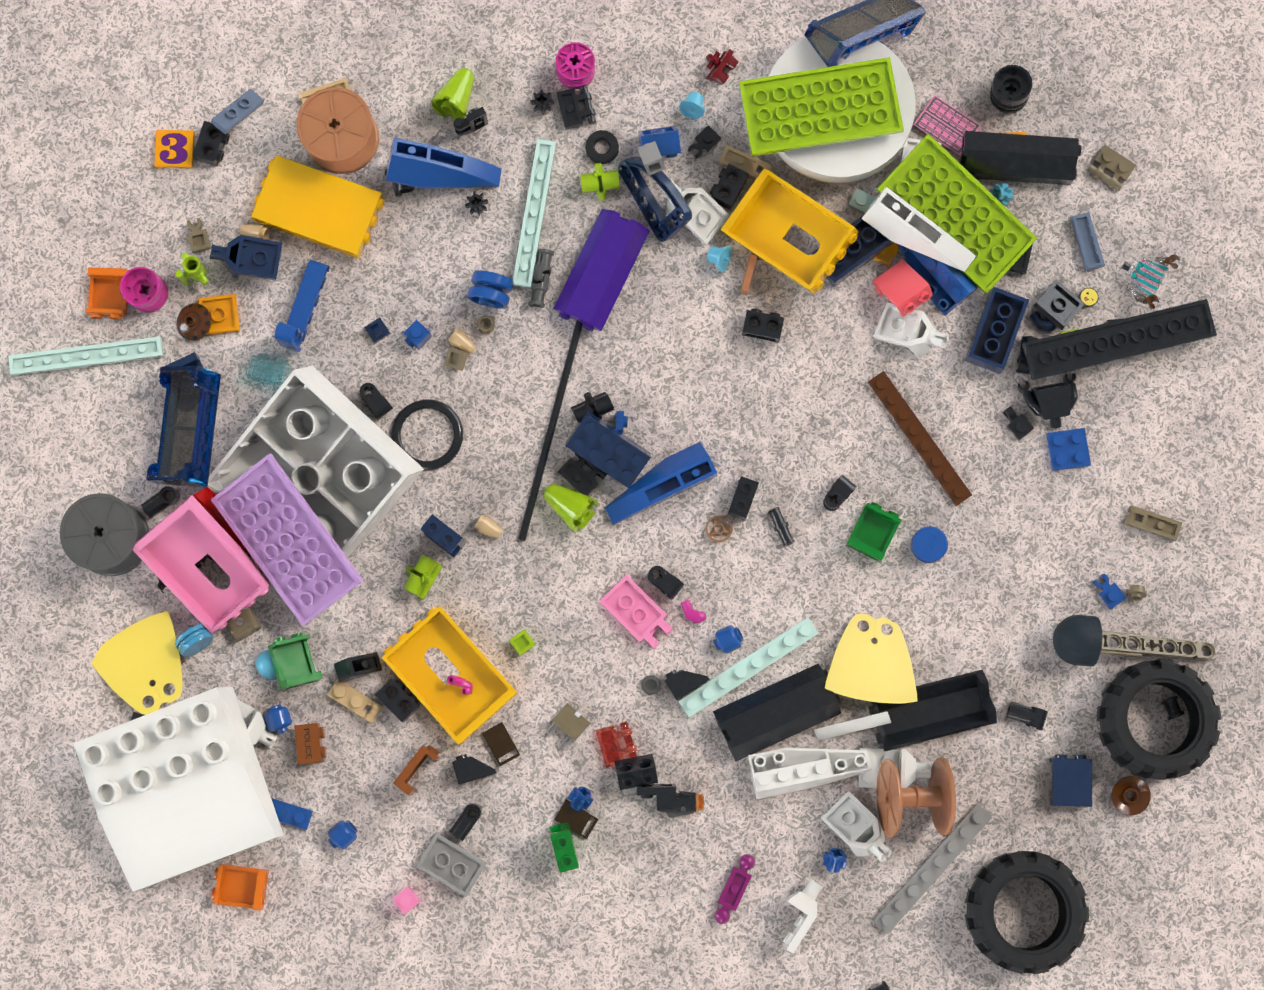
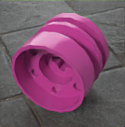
[556,42,595,90]
[120,267,168,313]

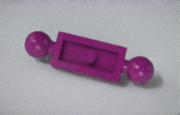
[714,854,755,924]

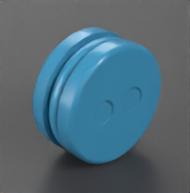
[175,624,213,658]

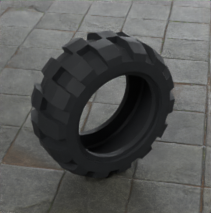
[1096,659,1222,780]
[964,851,1089,975]

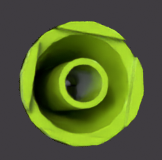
[431,68,475,121]
[544,483,598,533]

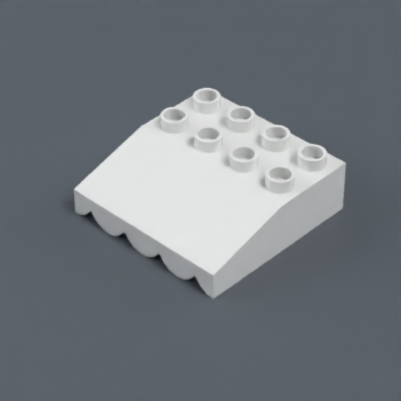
[203,366,424,558]
[74,687,284,892]

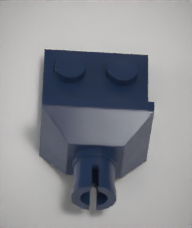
[210,235,283,281]

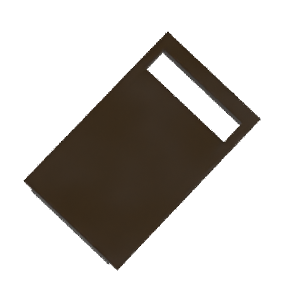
[482,722,520,766]
[554,799,599,839]

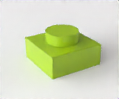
[509,629,536,656]

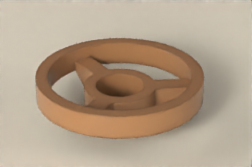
[706,515,733,542]

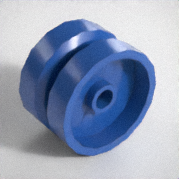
[467,270,514,309]

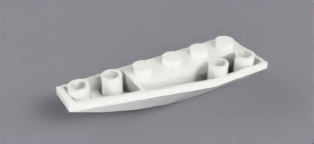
[861,187,976,272]
[748,748,872,799]

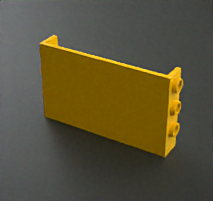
[251,155,385,259]

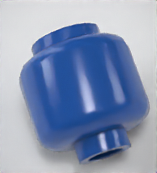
[713,625,743,654]
[263,704,292,735]
[328,820,358,849]

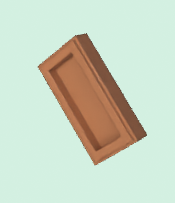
[740,254,757,295]

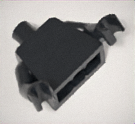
[1018,373,1078,428]

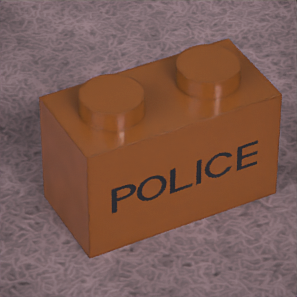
[294,723,327,765]

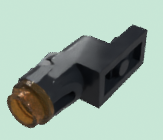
[637,783,704,818]

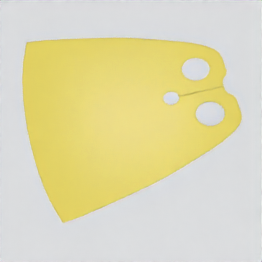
[91,611,183,715]
[825,614,917,703]

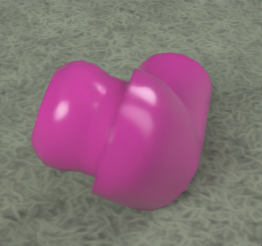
[447,675,473,695]

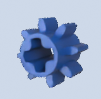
[567,787,593,811]
[823,848,847,873]

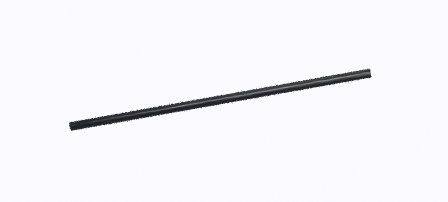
[518,320,583,541]

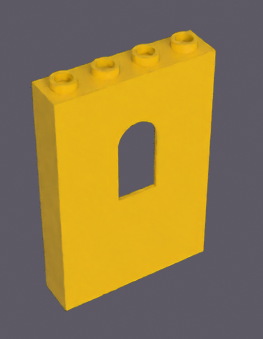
[721,168,858,294]
[381,606,518,745]

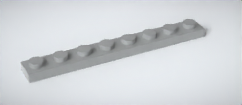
[873,804,992,934]

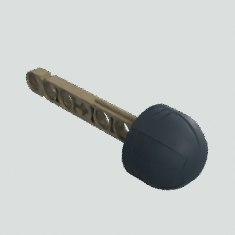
[1053,615,1215,667]

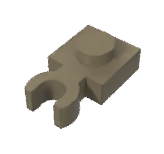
[187,218,211,254]

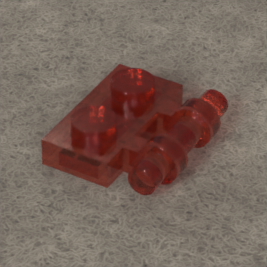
[595,721,638,768]

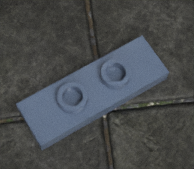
[211,88,264,134]
[1070,212,1105,271]

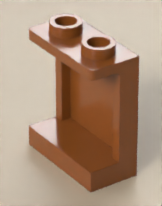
[393,745,441,795]

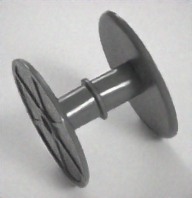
[60,493,149,576]

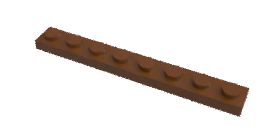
[868,371,972,506]

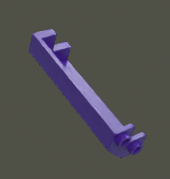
[553,209,650,332]

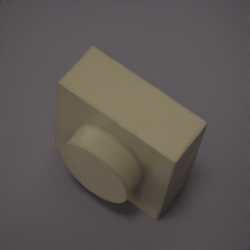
[444,347,468,371]

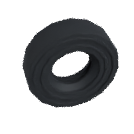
[585,130,619,164]

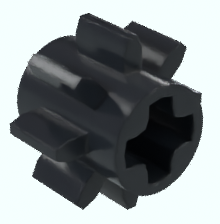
[530,89,554,115]
[465,191,488,216]

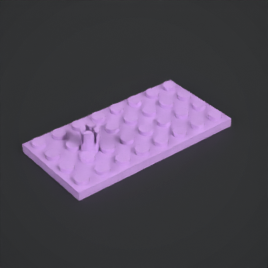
[211,454,364,626]

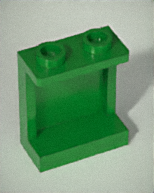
[846,502,902,562]
[268,632,323,691]
[549,821,579,873]

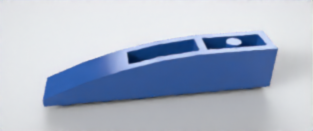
[386,137,502,189]
[896,243,978,316]
[605,442,717,525]

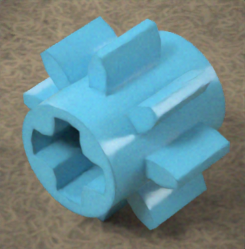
[990,183,1013,206]

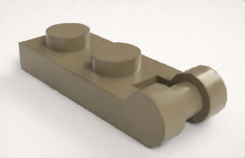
[1124,506,1182,541]

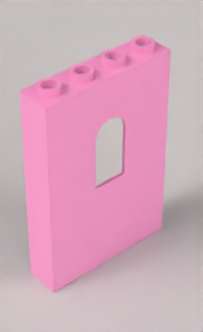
[133,495,271,634]

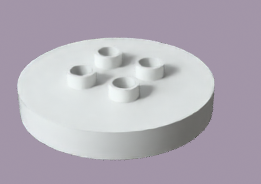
[769,30,916,183]

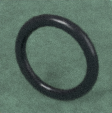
[391,399,463,470]

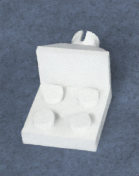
[661,179,730,244]
[873,302,949,357]
[237,699,278,748]
[858,748,932,788]
[821,791,892,862]
[783,879,823,953]

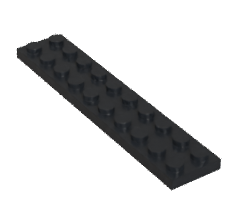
[1022,299,1217,381]

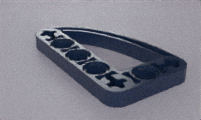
[618,157,692,242]

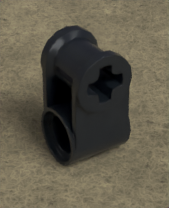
[359,383,393,420]
[823,475,857,511]
[647,566,684,600]

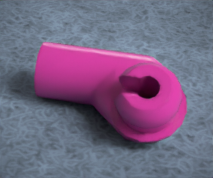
[681,600,706,623]

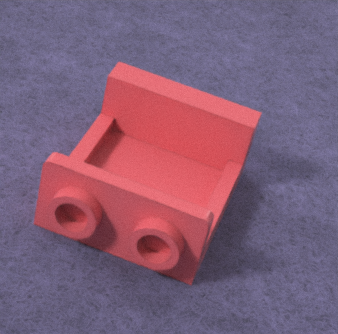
[873,259,933,317]

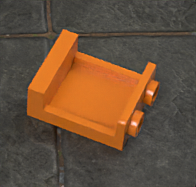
[85,267,128,320]
[211,864,269,910]

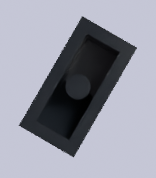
[334,652,382,682]
[664,670,710,701]
[452,754,497,785]

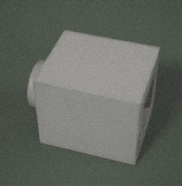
[637,141,666,176]

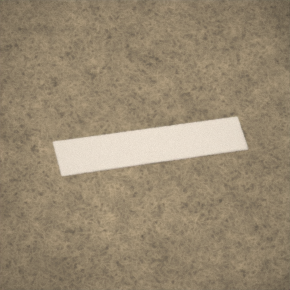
[814,711,891,740]

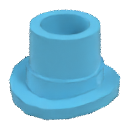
[679,92,705,119]
[707,246,732,272]

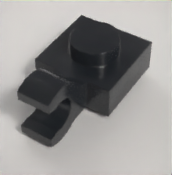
[1002,406,1034,441]

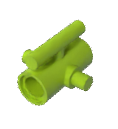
[580,163,620,201]
[175,252,209,286]
[403,554,443,600]

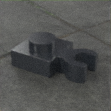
[688,125,721,159]

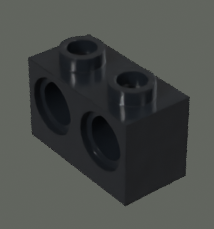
[192,121,230,166]
[709,164,749,210]
[742,308,784,343]
[727,476,759,521]
[375,679,420,723]
[614,754,658,790]

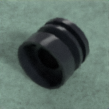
[990,65,1033,114]

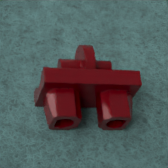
[706,49,739,85]

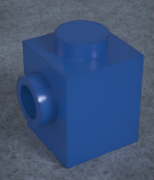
[403,319,432,350]

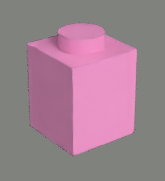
[392,886,421,914]

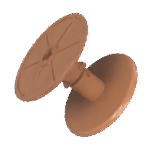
[296,87,379,174]
[876,757,956,838]

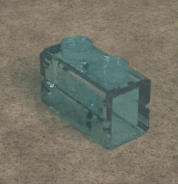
[247,353,292,387]

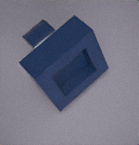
[364,317,391,344]

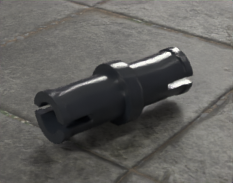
[768,507,795,547]

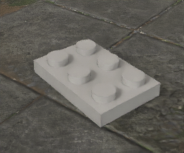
[416,832,487,897]

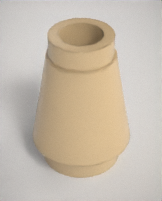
[240,224,270,240]
[448,329,477,355]
[473,514,503,539]

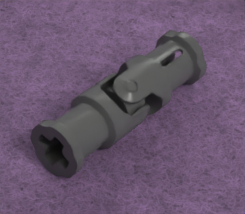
[528,249,554,308]

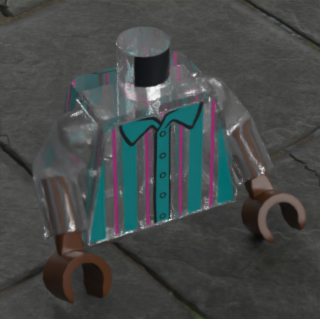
[1119,254,1180,309]

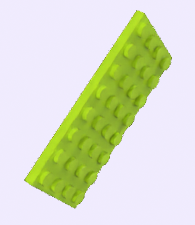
[739,57,904,157]
[876,134,1037,294]

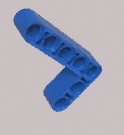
[274,260,330,352]

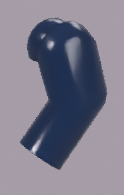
[1030,311,1057,332]

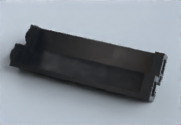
[959,131,1082,185]
[713,663,842,762]
[868,669,997,752]

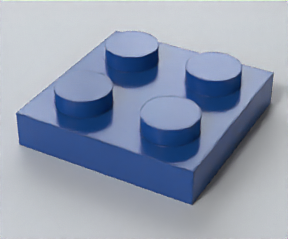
[1046,428,1091,471]

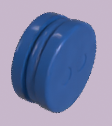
[911,526,948,563]

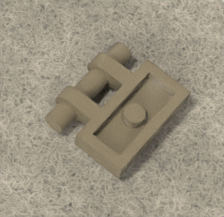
[1088,145,1136,191]

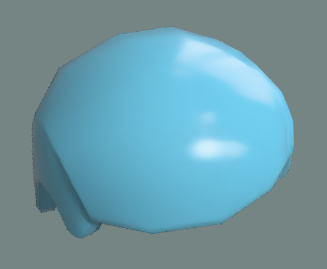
[256,649,277,680]

